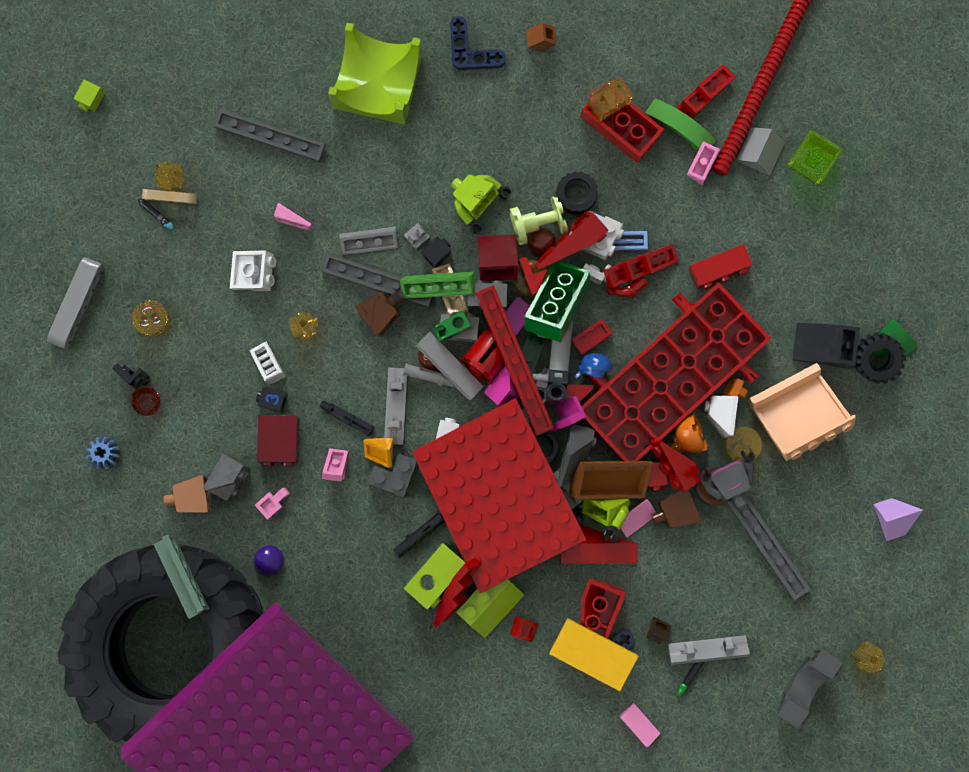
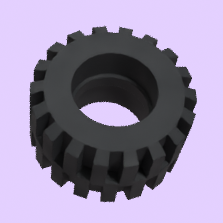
[855,333,906,384]

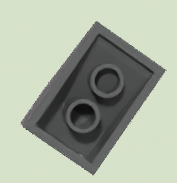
[557,424,597,487]

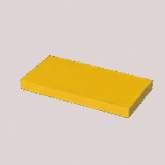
[549,618,638,691]

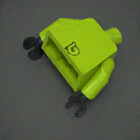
[452,174,511,234]
[573,498,630,544]

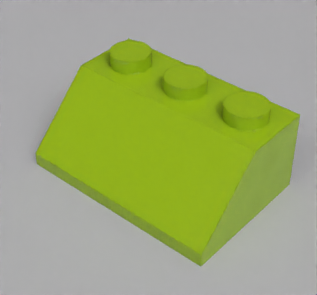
[456,580,524,638]

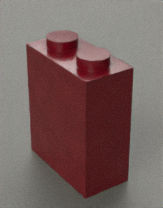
[477,235,518,281]
[257,415,299,467]

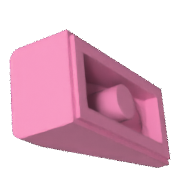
[274,203,313,231]

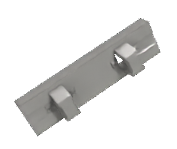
[384,368,407,445]
[668,635,750,665]

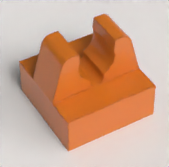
[722,378,748,398]

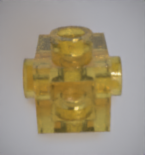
[154,161,184,192]
[288,311,319,340]
[851,641,886,674]

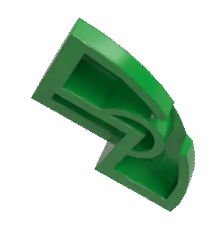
[872,318,917,358]

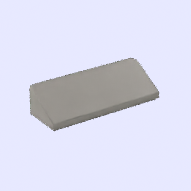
[339,227,398,255]

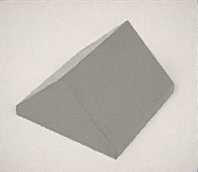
[736,127,785,176]

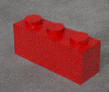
[688,244,753,290]

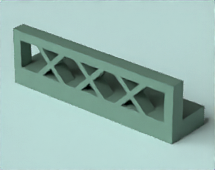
[153,534,209,619]

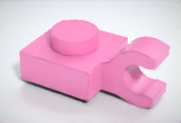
[255,487,290,520]

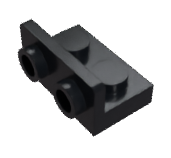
[112,363,150,390]

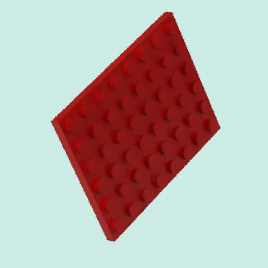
[412,398,587,593]

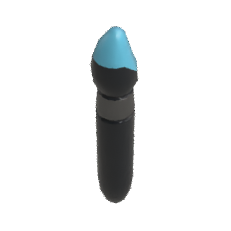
[138,198,173,229]

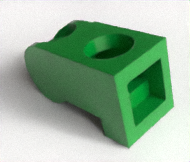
[433,311,473,342]

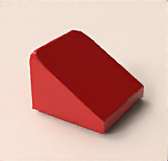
[510,616,538,642]

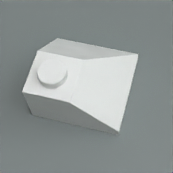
[704,396,738,439]

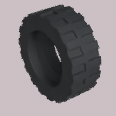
[556,171,598,215]

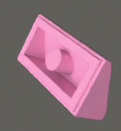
[687,141,720,185]
[620,499,656,538]
[619,703,660,748]

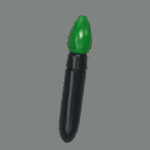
[677,662,704,697]

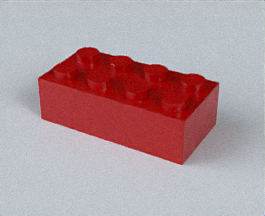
[580,83,664,164]

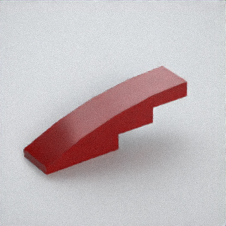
[676,64,736,119]
[603,244,679,288]
[433,558,479,628]

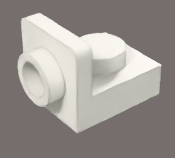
[583,264,611,285]

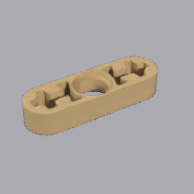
[142,189,197,204]

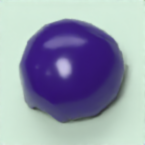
[254,545,284,576]

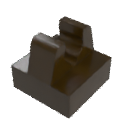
[647,617,671,644]

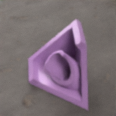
[873,498,923,541]

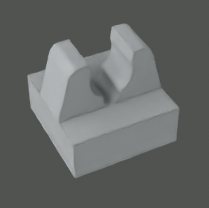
[404,223,430,250]

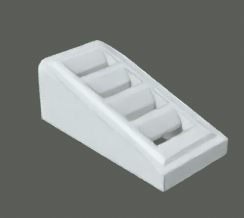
[250,342,285,385]

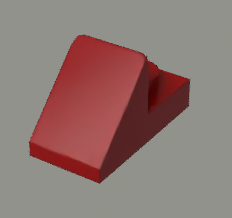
[519,257,547,298]

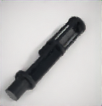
[319,401,374,436]

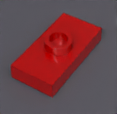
[571,319,613,356]

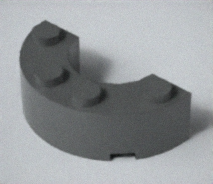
[777,648,843,728]

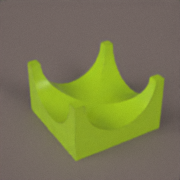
[328,23,422,125]

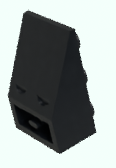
[793,323,860,369]

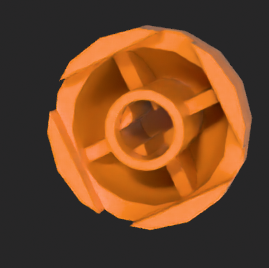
[673,414,708,453]

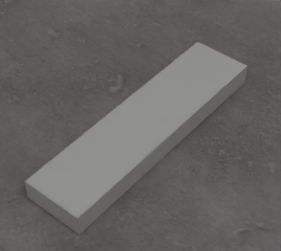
[416,332,484,401]

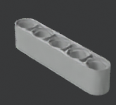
[47,257,104,349]

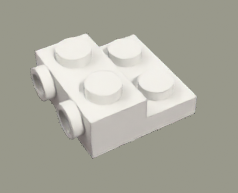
[582,211,624,261]
[230,251,276,291]

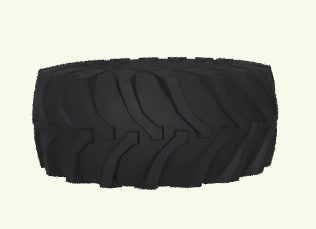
[58,544,264,743]

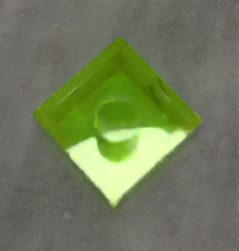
[786,129,843,186]

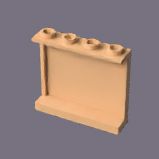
[750,363,856,461]

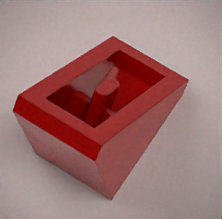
[558,384,593,403]

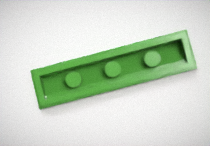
[400,272,475,299]

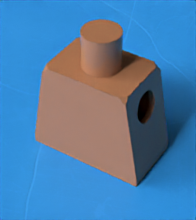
[164,475,212,513]

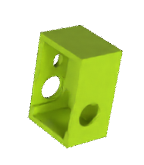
[403,543,465,610]

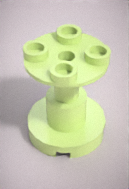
[510,196,568,245]

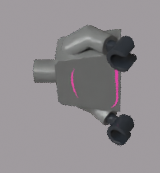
[696,448,755,508]

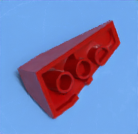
[534,210,608,269]
[560,525,637,564]
[580,578,626,639]

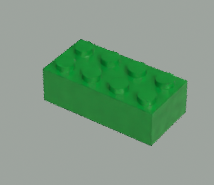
[525,261,590,342]

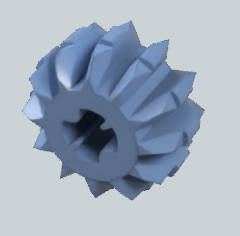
[86,437,120,470]

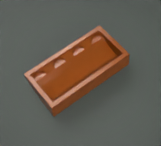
[569,461,653,499]

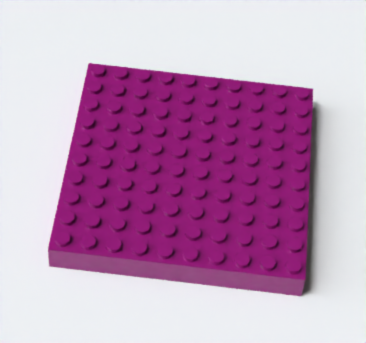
[120,602,414,772]

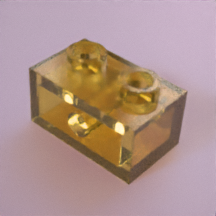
[587,77,633,121]

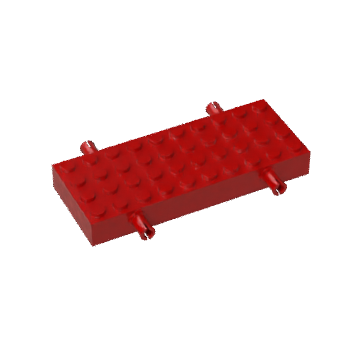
[581,282,772,461]

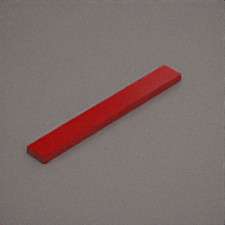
[475,285,554,436]

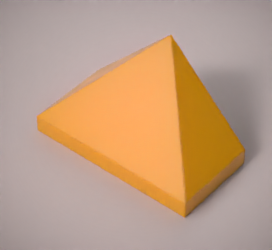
[363,438,393,468]

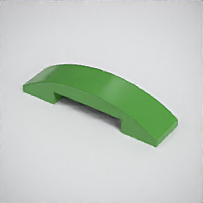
[645,98,716,151]

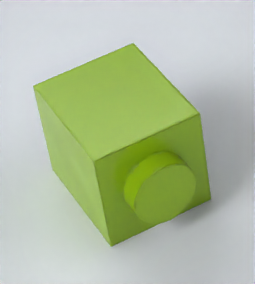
[73,80,105,112]

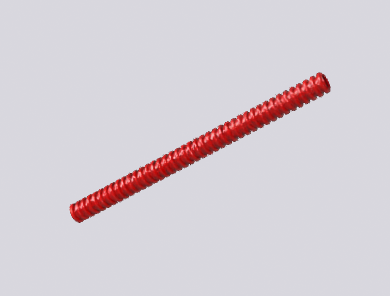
[712,0,811,176]

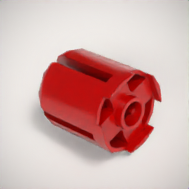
[459,329,505,385]

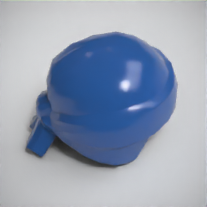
[573,353,613,379]

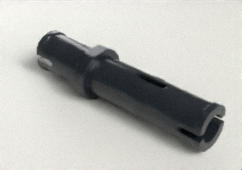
[393,513,445,558]

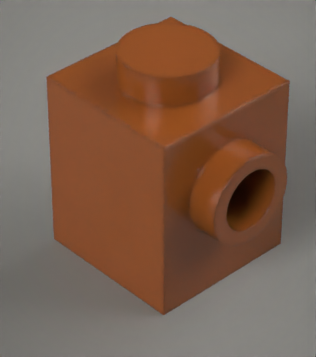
[526,23,557,51]

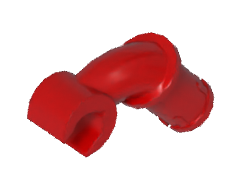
[606,277,648,298]

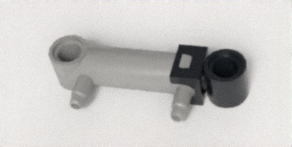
[533,321,573,408]

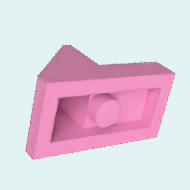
[322,448,348,482]

